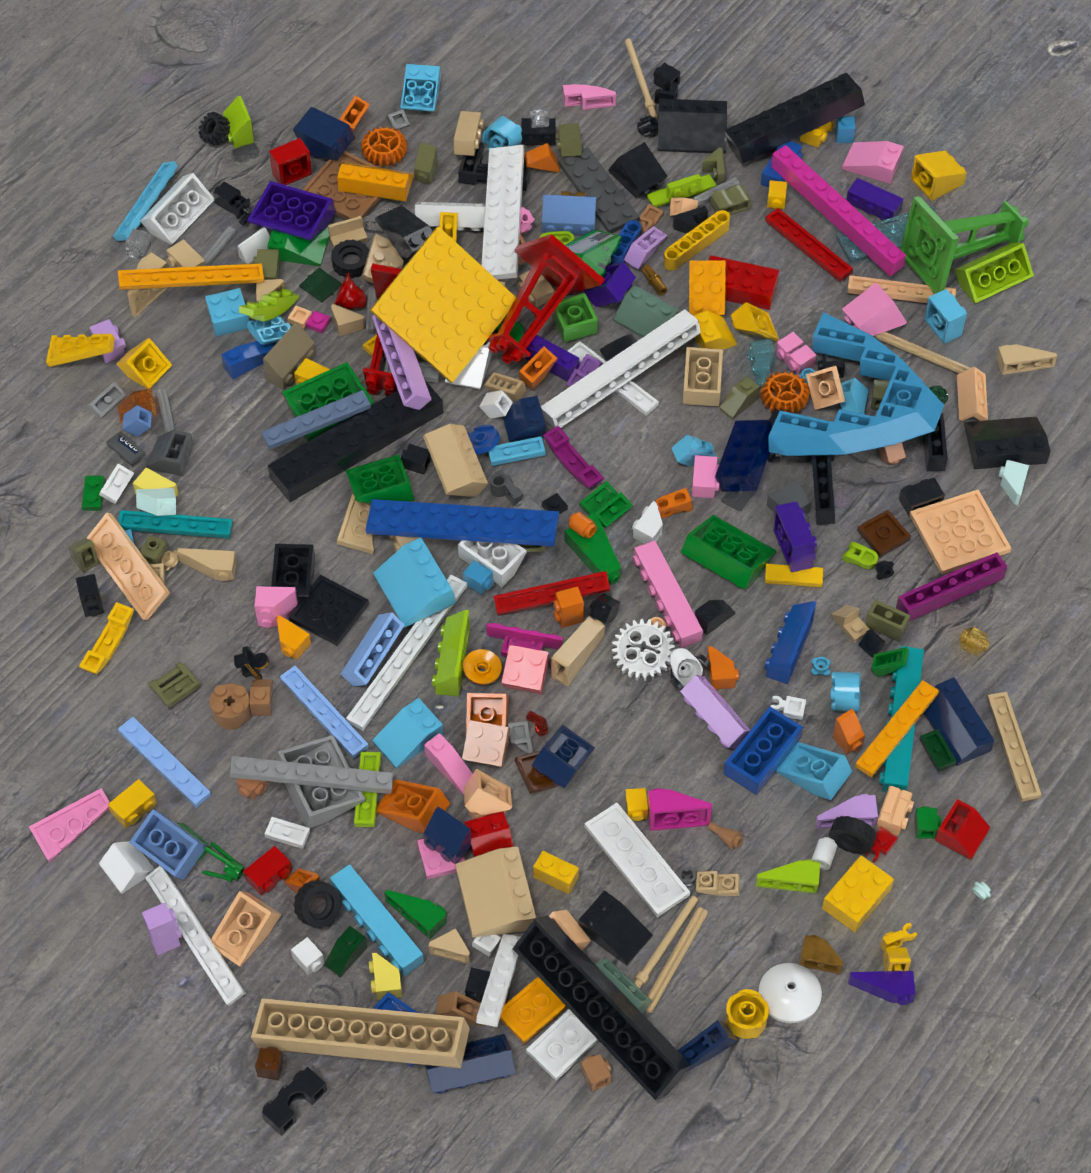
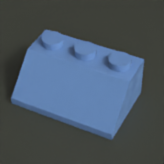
[542,195,596,236]

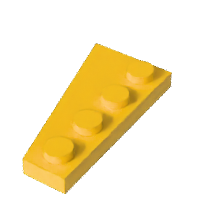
[46,334,115,367]

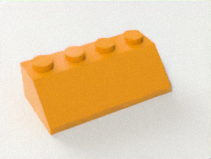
[337,162,414,202]

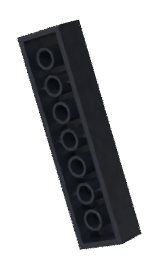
[724,72,865,163]

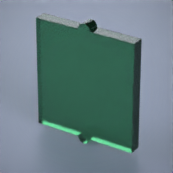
[299,268,342,303]

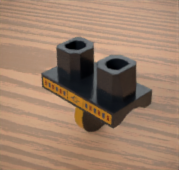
[234,646,269,680]

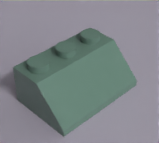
[614,285,679,338]

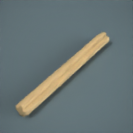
[875,332,970,374]
[645,907,707,1013]

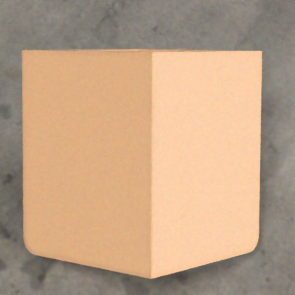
[670,197,698,216]

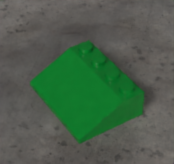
[282,362,374,442]
[681,515,777,589]

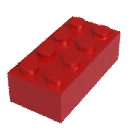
[708,255,779,310]

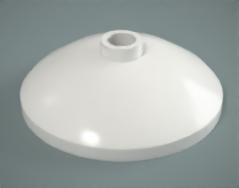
[758,963,822,1023]

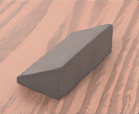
[721,475,759,511]

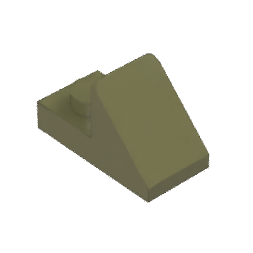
[702,147,725,185]

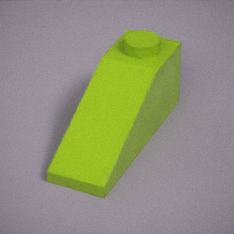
[755,859,820,894]

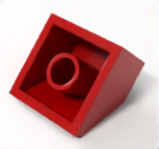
[464,811,514,857]

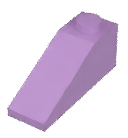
[624,226,668,269]
[815,794,878,829]

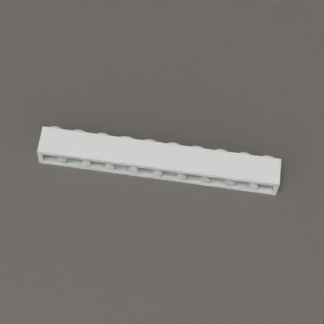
[541,309,701,428]

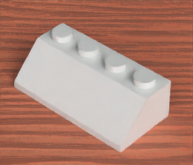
[140,173,214,245]
[415,202,486,231]

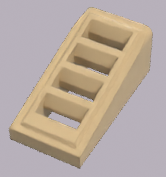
[484,372,526,402]

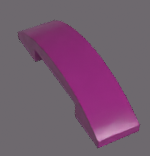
[543,426,604,489]

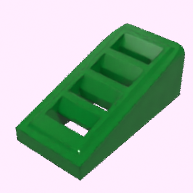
[871,647,909,677]

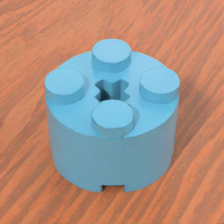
[482,116,522,151]
[831,672,861,712]

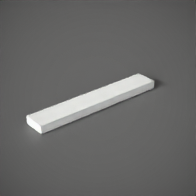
[568,341,659,416]

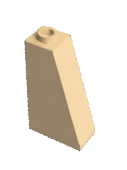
[551,617,605,686]

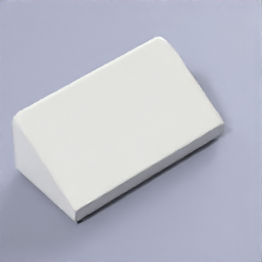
[238,227,270,264]

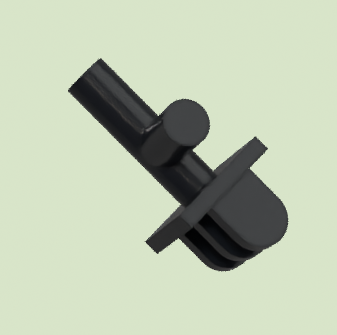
[228,196,262,227]

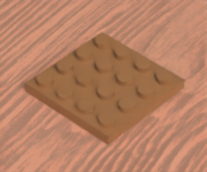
[303,151,381,220]

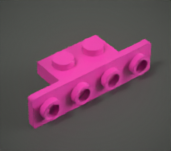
[486,623,563,657]

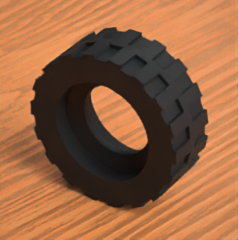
[331,239,369,279]
[829,816,876,855]
[293,880,342,928]

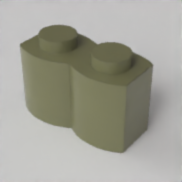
[710,185,752,215]

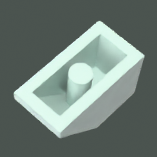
[999,460,1029,505]
[136,488,176,516]

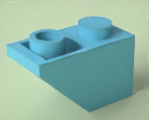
[840,378,869,414]
[671,435,716,466]

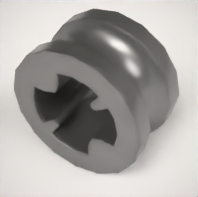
[678,866,696,887]

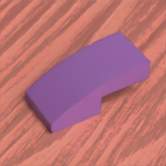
[566,353,603,386]

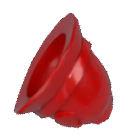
[334,273,366,309]

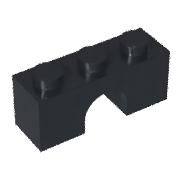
[261,1066,327,1136]

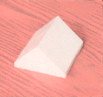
[99,841,155,894]

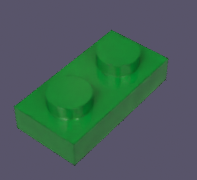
[82,476,105,511]

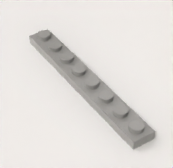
[230,756,393,794]

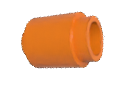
[568,512,597,539]

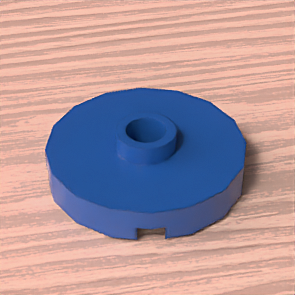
[467,425,500,455]

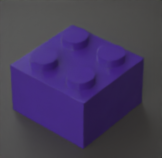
[583,262,636,307]

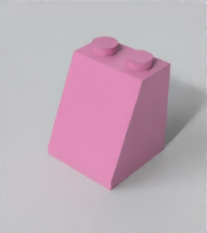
[842,283,907,336]

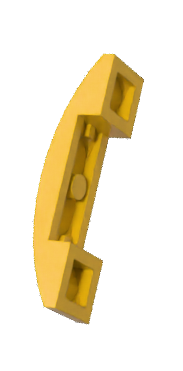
[79,602,134,675]

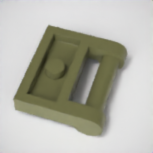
[148,662,201,709]

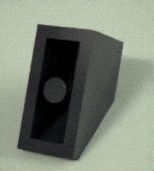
[695,600,735,635]

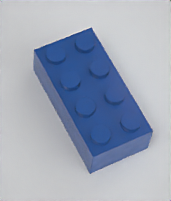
[724,706,803,795]

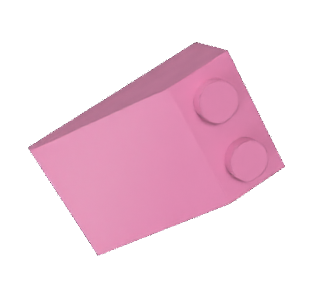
[842,141,904,184]

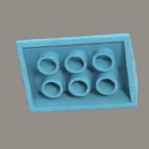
[373,537,456,628]

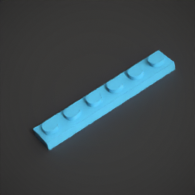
[113,161,178,241]

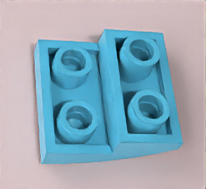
[246,315,291,345]

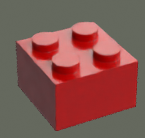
[269,138,312,185]

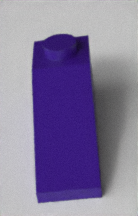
[848,971,916,1005]

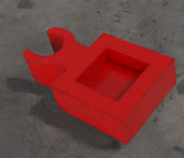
[865,827,898,863]

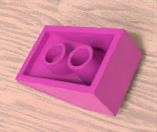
[647,788,712,831]

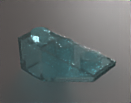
[747,339,775,390]

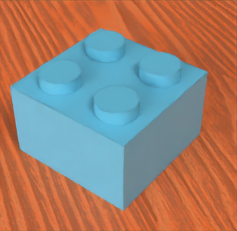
[205,288,249,337]
[924,289,967,344]

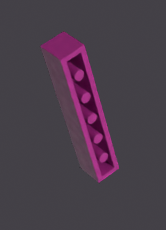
[896,552,1007,621]

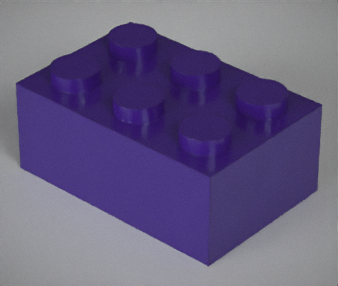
[773,501,817,572]

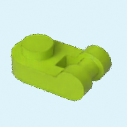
[842,542,878,569]

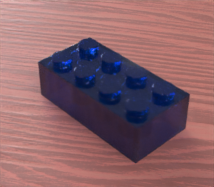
[715,420,772,491]

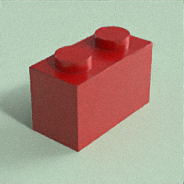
[243,846,292,896]

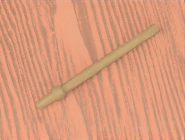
[625,38,658,120]
[634,896,699,989]

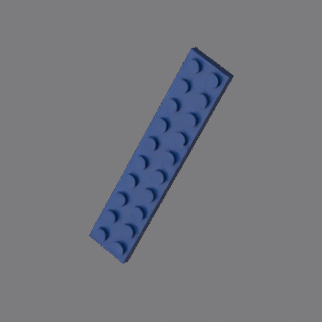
[365,499,559,546]

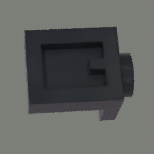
[818,353,845,378]

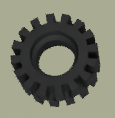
[198,112,230,146]

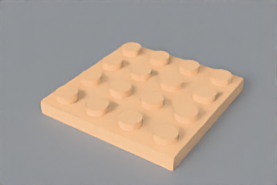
[909,489,1012,575]

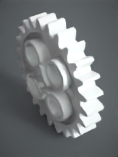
[612,619,675,681]

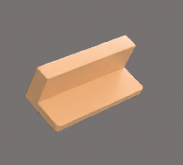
[957,367,988,421]

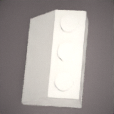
[458,540,527,587]

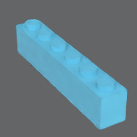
[330,864,424,976]

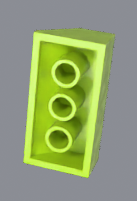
[954,242,1034,303]
[432,610,470,697]

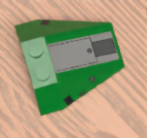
[565,230,622,277]

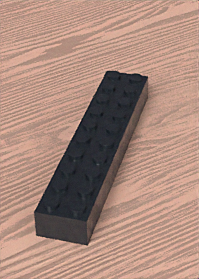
[268,379,443,502]
[512,915,691,1100]

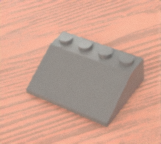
[276,735,365,828]

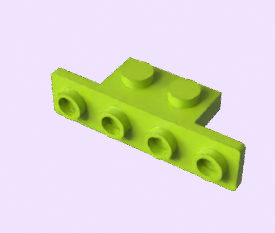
[647,174,716,207]

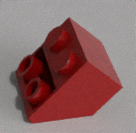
[935,799,990,860]

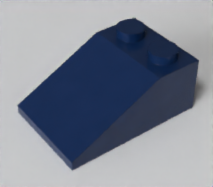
[532,725,595,788]

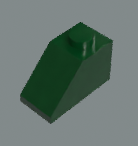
[324,926,367,978]

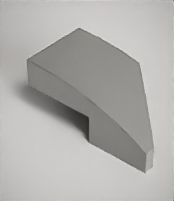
[508,721,533,754]

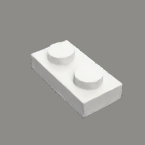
[99,464,134,504]
[264,817,310,849]

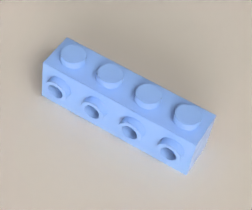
[341,612,404,686]

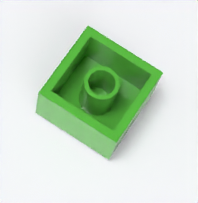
[551,293,598,343]

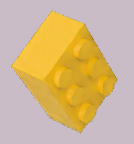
[822,855,894,933]

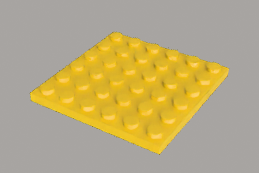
[369,227,516,383]

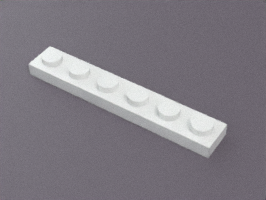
[476,934,521,1027]

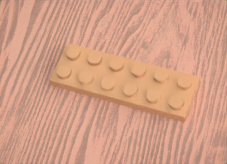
[87,513,170,620]

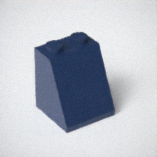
[293,107,355,160]

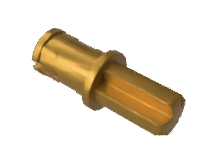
[642,265,668,296]

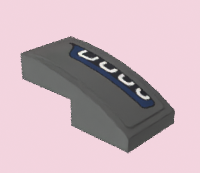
[106,432,146,465]

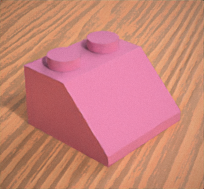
[254,586,298,628]

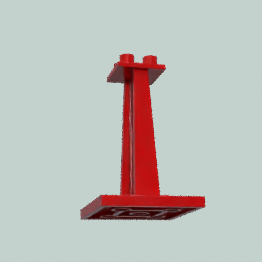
[487,234,605,364]
[363,263,402,396]

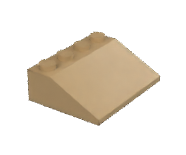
[455,847,536,938]

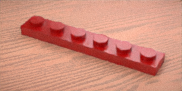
[765,208,853,282]
[494,571,611,616]

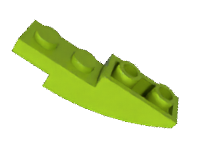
[239,289,299,322]

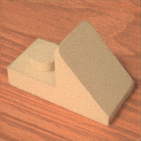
[831,605,870,643]

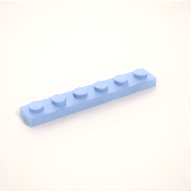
[280,666,369,759]
[118,717,211,808]

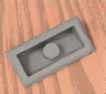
[86,381,127,418]

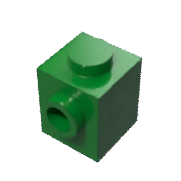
[914,806,941,839]

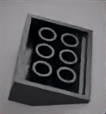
[657,99,727,154]
[964,417,1051,469]

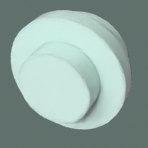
[972,882,991,901]

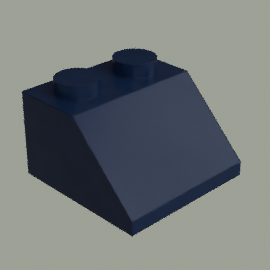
[502,396,546,443]
[423,807,471,864]

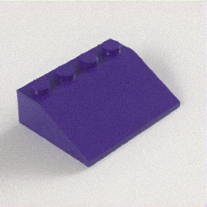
[247,181,336,241]

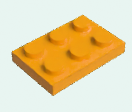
[689,261,726,315]
[500,977,568,1045]

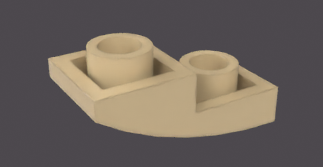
[696,871,740,896]

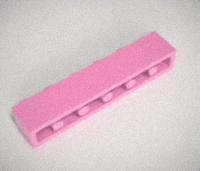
[632,540,703,648]

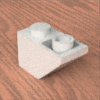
[632,501,663,544]

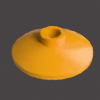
[463,649,502,685]

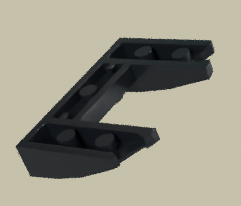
[458,142,531,191]

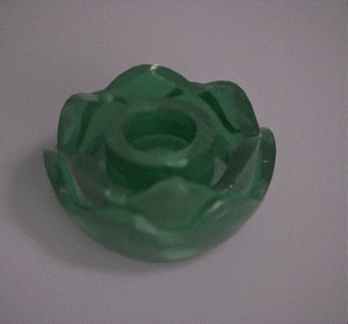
[929,385,948,404]

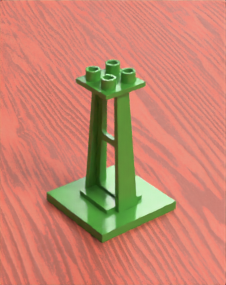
[900,196,1029,294]

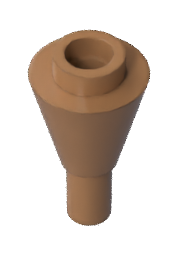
[707,822,743,850]

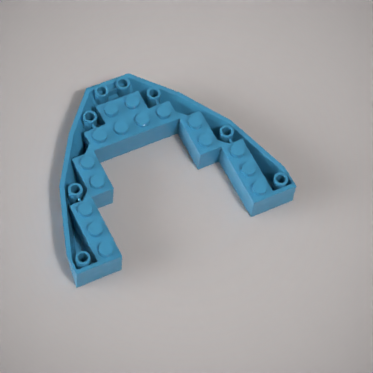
[769,312,944,456]

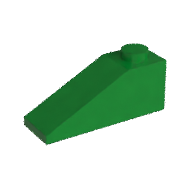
[384,890,447,939]

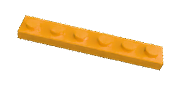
[855,680,939,778]

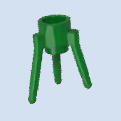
[202,842,245,883]

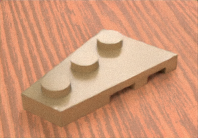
[337,494,374,554]

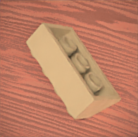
[423,424,488,497]

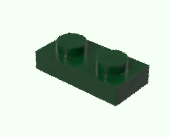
[919,729,956,772]

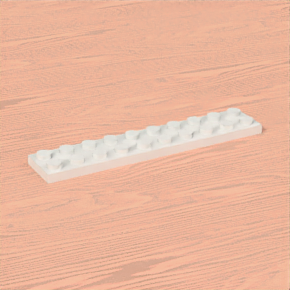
[482,145,524,279]

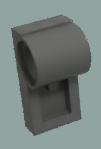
[490,469,523,509]

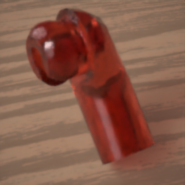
[526,710,548,736]

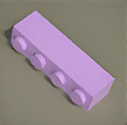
[680,675,750,749]

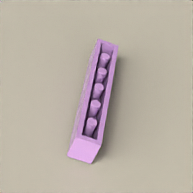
[372,315,432,410]

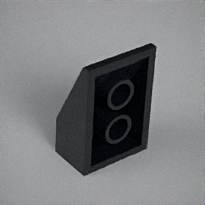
[375,205,433,262]
[271,544,315,597]
[578,890,653,966]

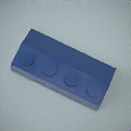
[764,601,817,684]

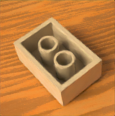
[683,347,723,407]

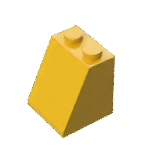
[911,150,967,201]

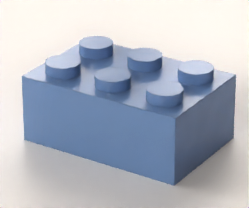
[129,809,207,880]

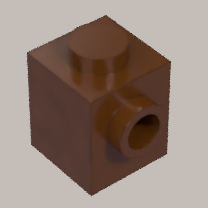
[255,1047,283,1080]

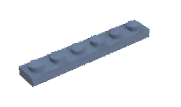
[261,390,371,450]

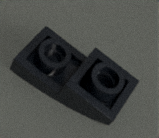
[600,334,637,361]

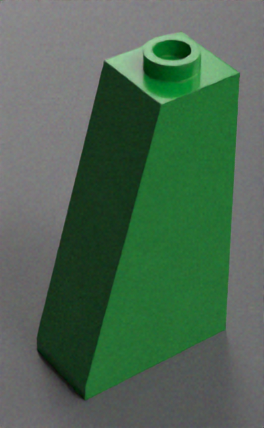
[564,512,621,585]

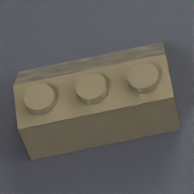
[263,322,316,390]

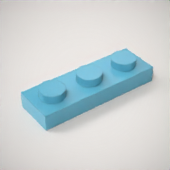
[488,436,546,466]

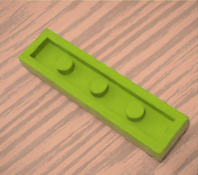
[354,752,381,827]

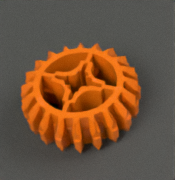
[361,126,407,168]
[760,371,810,414]

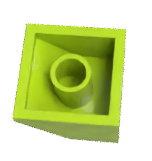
[223,96,254,148]

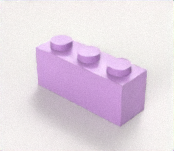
[142,903,182,956]

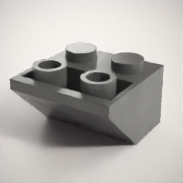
[146,430,194,476]

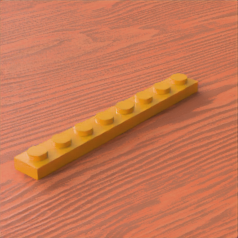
[118,263,264,290]

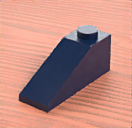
[677,1020,738,1072]

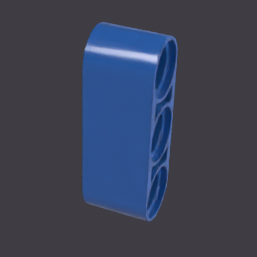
[610,220,641,265]

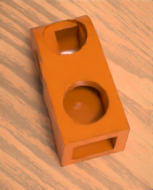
[655,488,693,518]

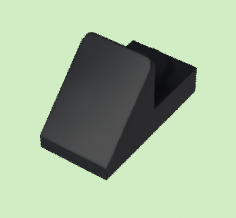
[673,206,708,234]

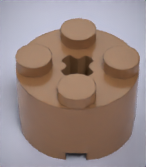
[209,684,251,730]

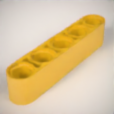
[663,210,730,271]

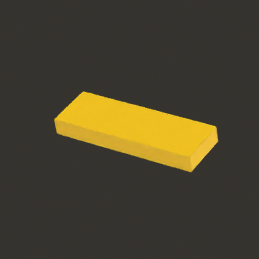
[765,564,823,588]

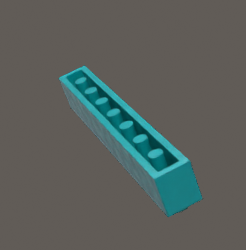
[879,646,924,792]

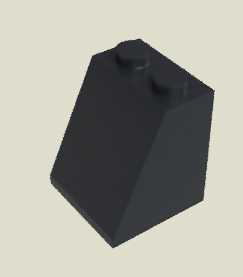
[608,142,668,198]

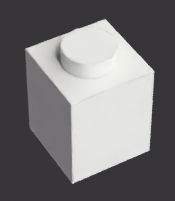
[479,390,513,419]
[291,937,324,975]

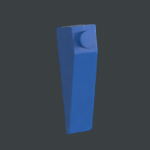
[221,341,277,379]

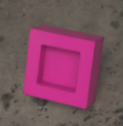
[306,310,331,334]

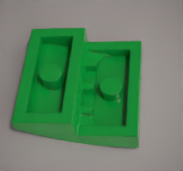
[579,481,633,528]

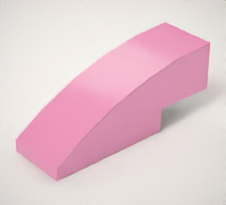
[563,84,616,110]

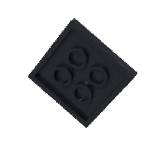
[289,575,369,646]

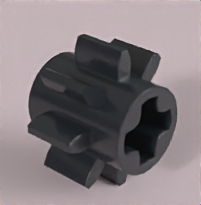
[637,115,658,137]

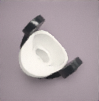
[669,648,711,691]

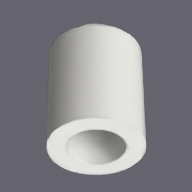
[811,837,837,870]

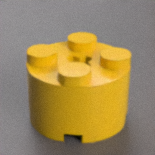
[725,989,769,1039]

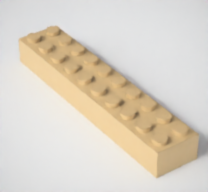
[251,999,470,1068]

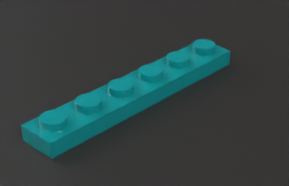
[118,510,233,539]

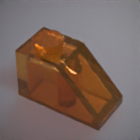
[117,388,157,423]

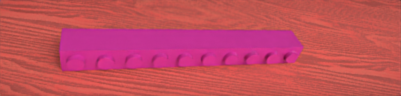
[771,145,906,277]

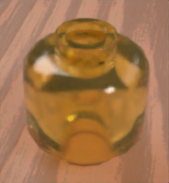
[959,627,990,655]

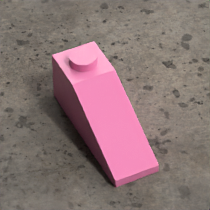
[424,733,472,796]

